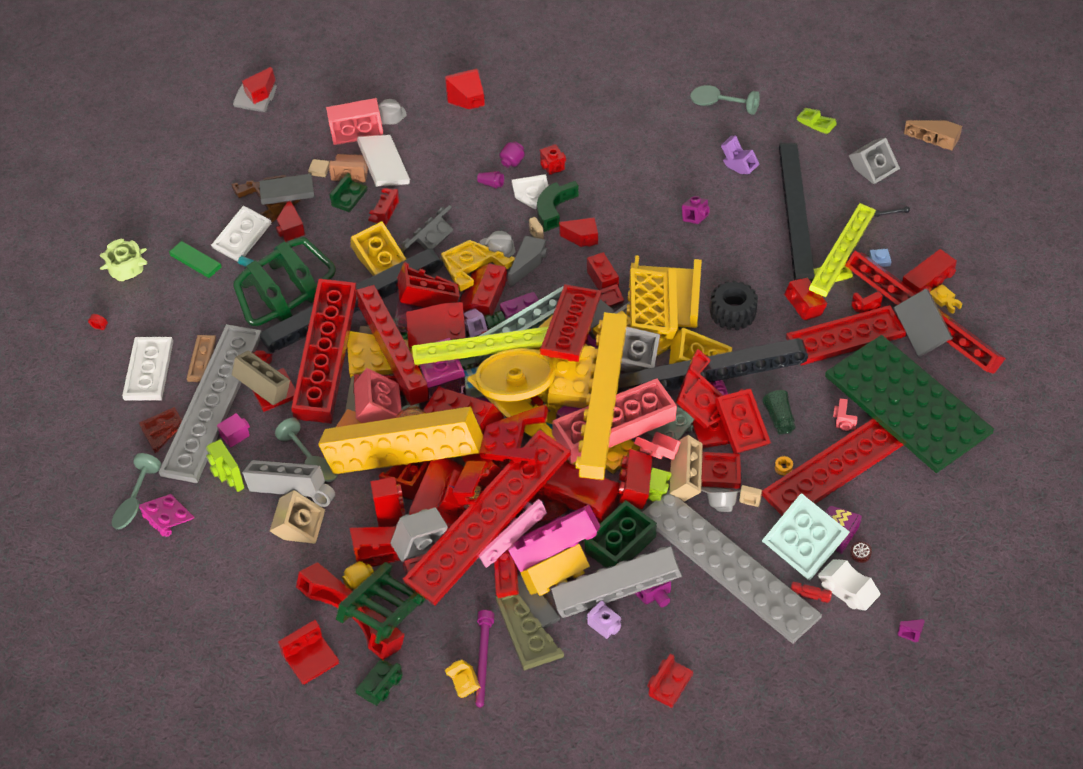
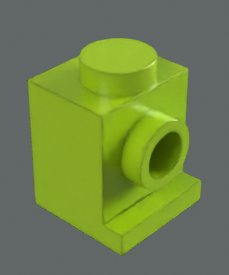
[648,467,672,502]

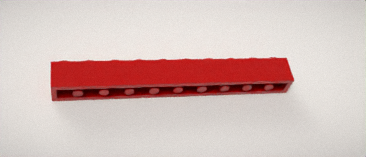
[845,251,1006,374]

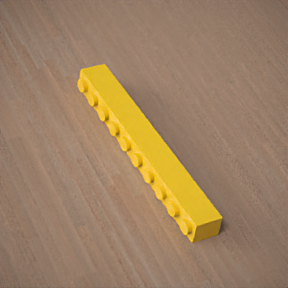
[576,312,627,480]

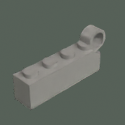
[242,460,335,507]

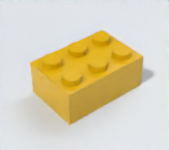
[547,345,595,408]

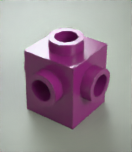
[682,196,710,224]

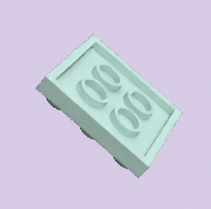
[762,493,850,580]

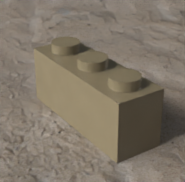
[232,350,290,405]

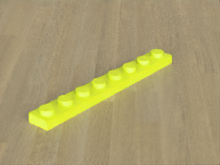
[809,203,876,297]
[412,326,549,365]

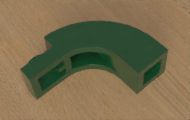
[537,181,579,232]

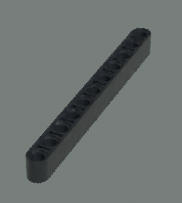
[779,143,814,282]
[260,248,444,353]
[617,338,808,394]

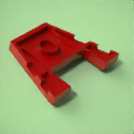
[676,349,743,429]
[479,405,548,465]

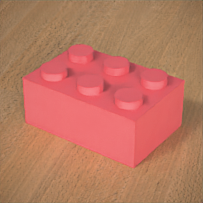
[326,98,383,145]
[354,368,402,423]

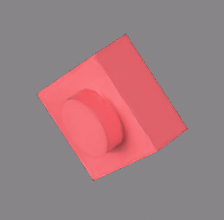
[833,398,857,431]

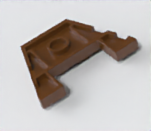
[231,175,301,222]

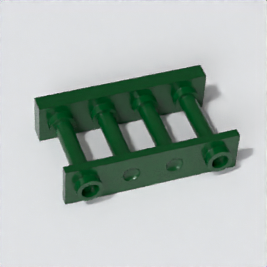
[336,562,426,644]

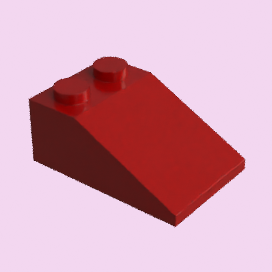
[406,302,466,349]

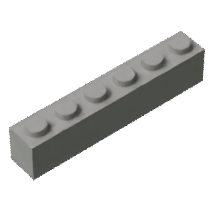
[551,547,682,618]

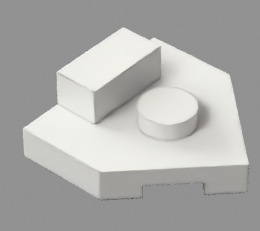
[512,174,548,209]

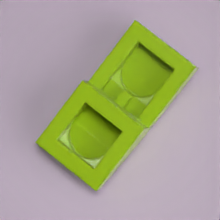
[797,108,836,134]

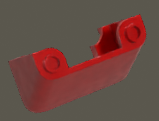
[409,458,485,531]
[530,461,620,524]

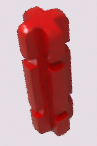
[790,582,832,603]

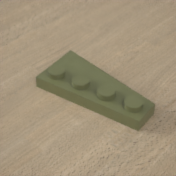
[496,594,564,671]

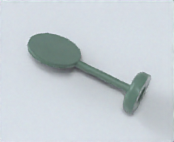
[691,85,760,115]
[275,418,338,482]
[112,453,161,529]

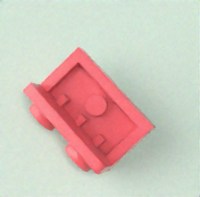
[634,432,681,460]

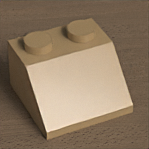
[270,490,325,544]

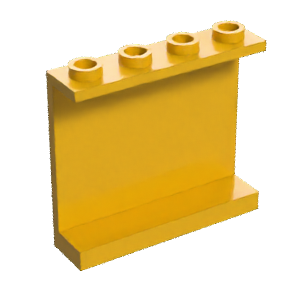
[626,255,702,328]

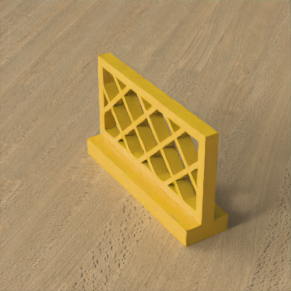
[630,268,678,339]

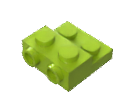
[206,439,244,492]

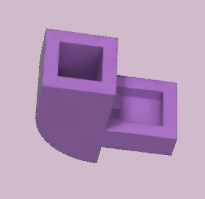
[721,136,759,174]

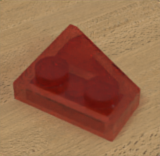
[139,407,182,453]

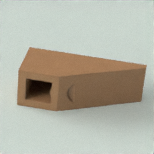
[904,120,962,150]

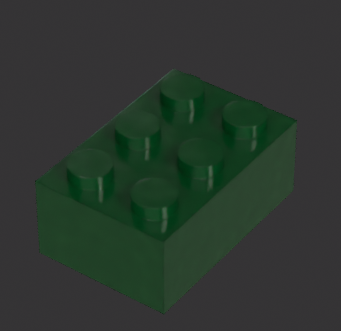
[585,501,657,569]

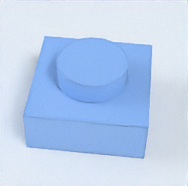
[869,249,891,267]

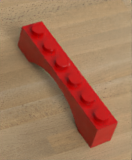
[296,562,405,660]

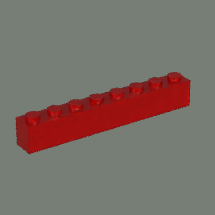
[357,285,428,406]

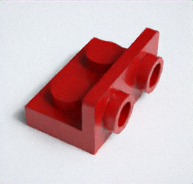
[648,654,693,708]

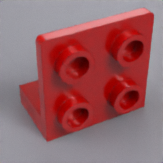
[278,620,339,685]

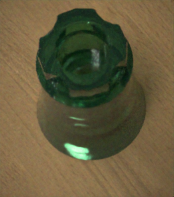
[762,390,796,435]

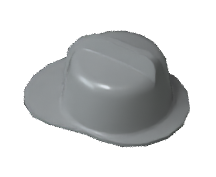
[378,99,406,124]
[479,231,516,257]
[701,487,741,512]

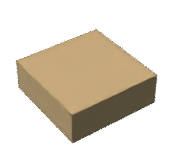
[308,159,330,177]
[529,217,544,239]
[739,485,762,507]

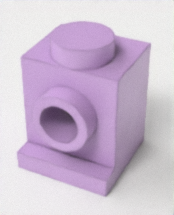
[464,309,488,337]
[587,600,621,639]

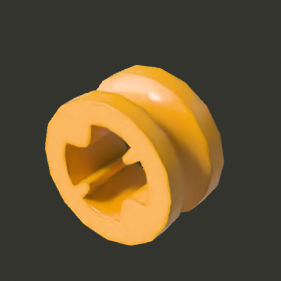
[775,456,793,476]

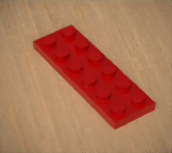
[540,284,601,362]
[786,305,906,366]

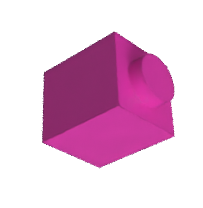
[217,413,250,448]

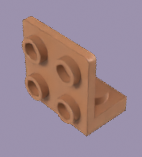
[329,154,369,182]

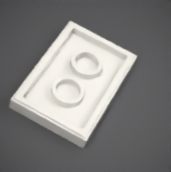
[211,206,272,262]

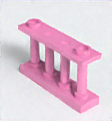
[479,499,547,568]

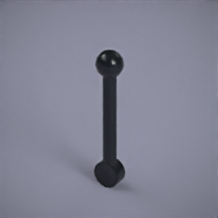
[874,206,910,217]

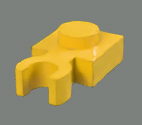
[930,284,962,314]

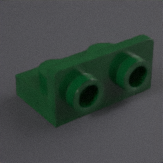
[330,173,367,213]
[355,659,403,706]

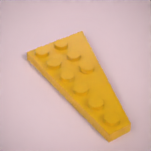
[347,331,462,378]

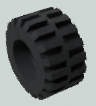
[710,281,758,330]

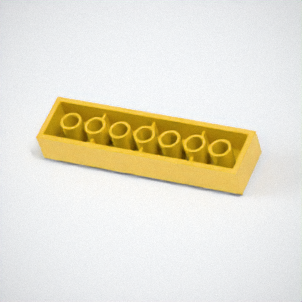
[318,407,483,474]

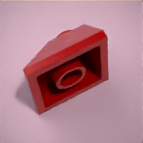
[445,68,485,109]

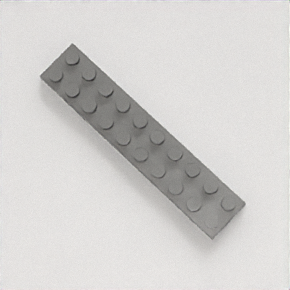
[159,324,262,483]
[643,490,822,644]

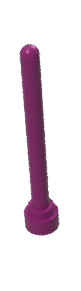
[475,610,494,707]

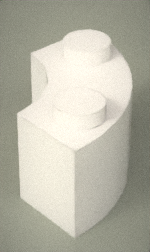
[818,559,881,611]

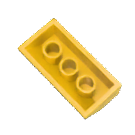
[467,374,548,437]

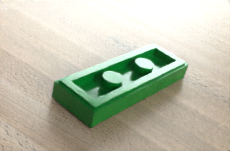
[169,241,221,278]

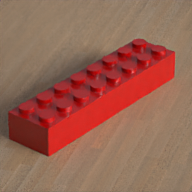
[292,279,357,424]

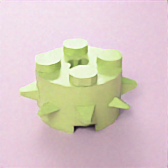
[100,239,147,281]

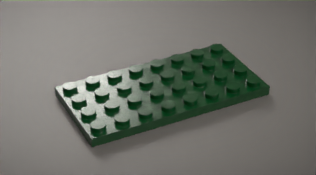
[825,335,994,473]

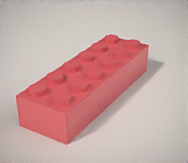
[552,379,677,463]

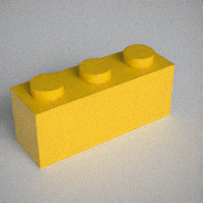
[520,544,590,596]

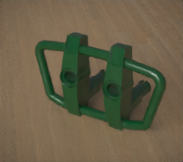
[233,237,336,327]

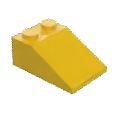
[351,222,406,276]
[669,328,732,364]

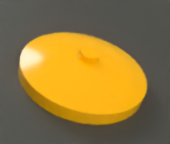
[476,348,555,401]

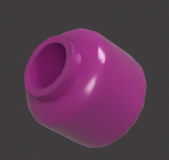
[499,142,525,168]

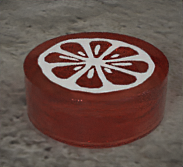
[850,542,872,563]

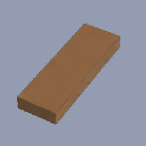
[187,335,217,382]

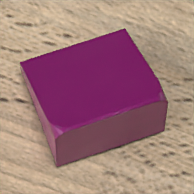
[898,619,925,642]

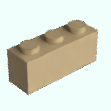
[670,435,702,502]

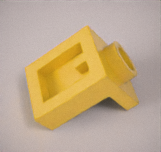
[445,660,480,698]

